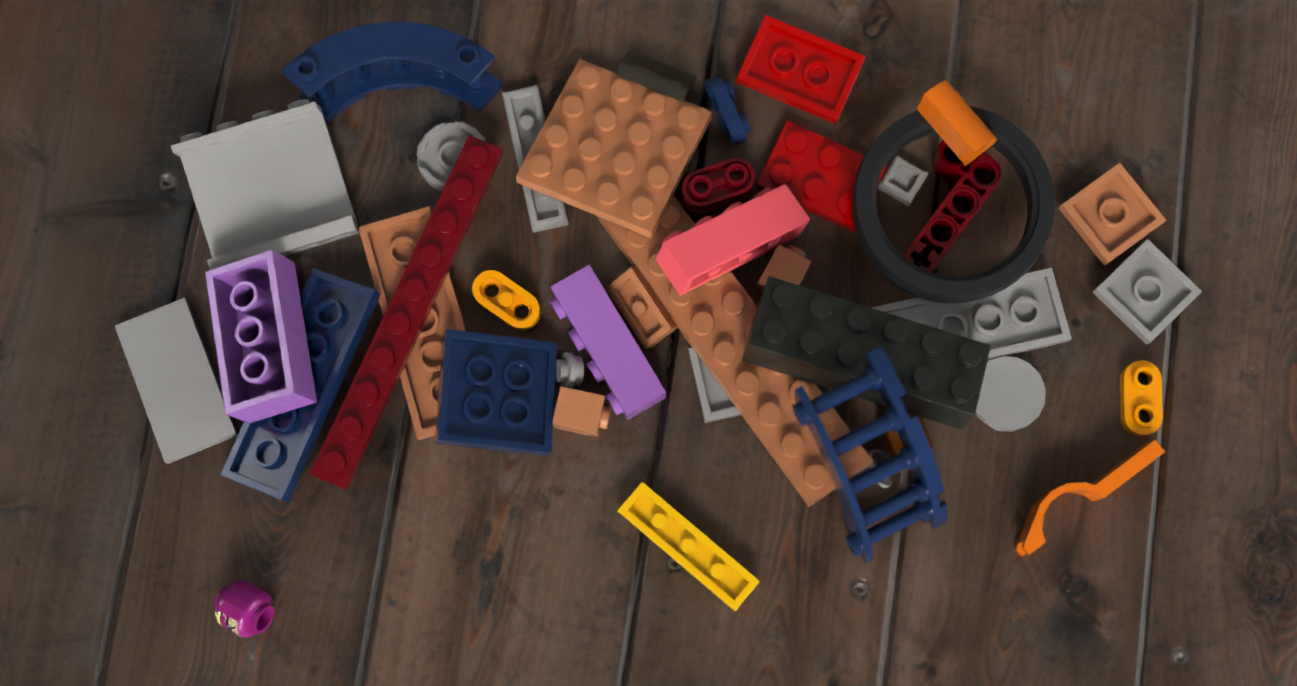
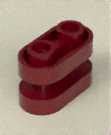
[682,158,755,218]

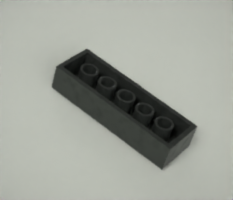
[741,276,991,430]

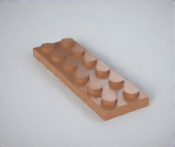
[358,206,466,440]

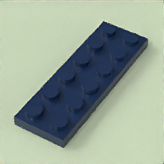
[220,268,381,503]

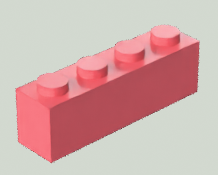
[656,184,810,296]

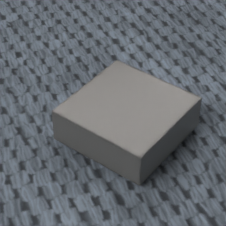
[877,155,928,207]

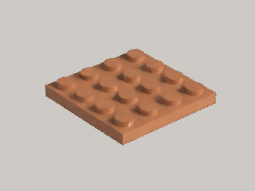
[516,59,712,238]

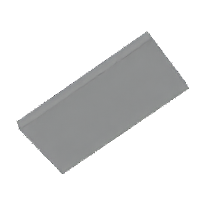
[115,297,239,464]

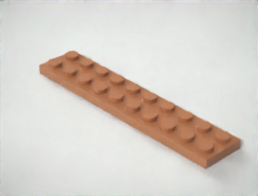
[596,195,873,507]

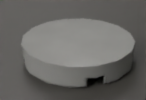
[417,121,486,192]
[975,356,1046,432]

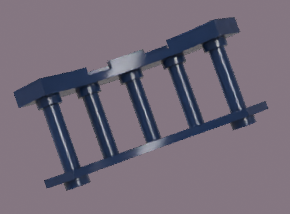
[281,22,504,124]
[792,347,948,564]

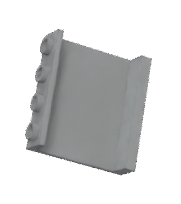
[171,99,360,270]

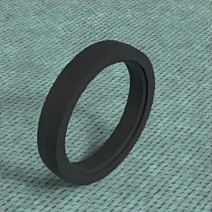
[852,106,1055,304]

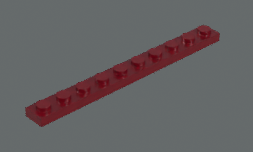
[310,135,504,490]

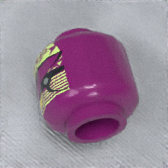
[215,580,275,638]

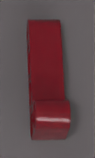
[903,140,1002,273]

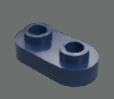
[704,75,751,147]

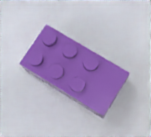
[205,250,317,423]

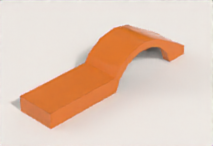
[1015,440,1165,557]

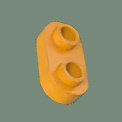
[472,270,541,331]
[1120,360,1163,437]

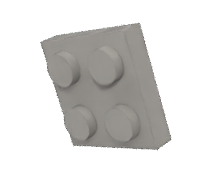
[1092,239,1202,345]

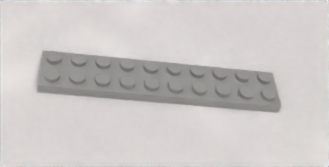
[688,268,1072,423]

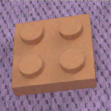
[1058,163,1166,266]

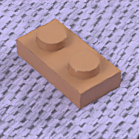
[605,266,678,350]

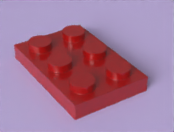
[736,15,866,124]
[756,121,887,233]

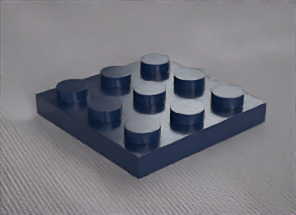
[435,329,557,456]

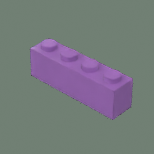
[549,264,666,420]

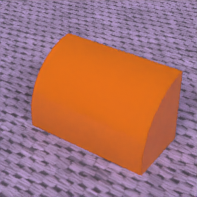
[917,80,997,166]

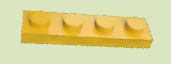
[618,482,760,611]

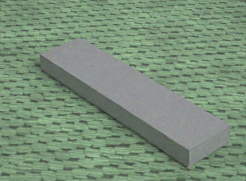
[502,85,569,233]

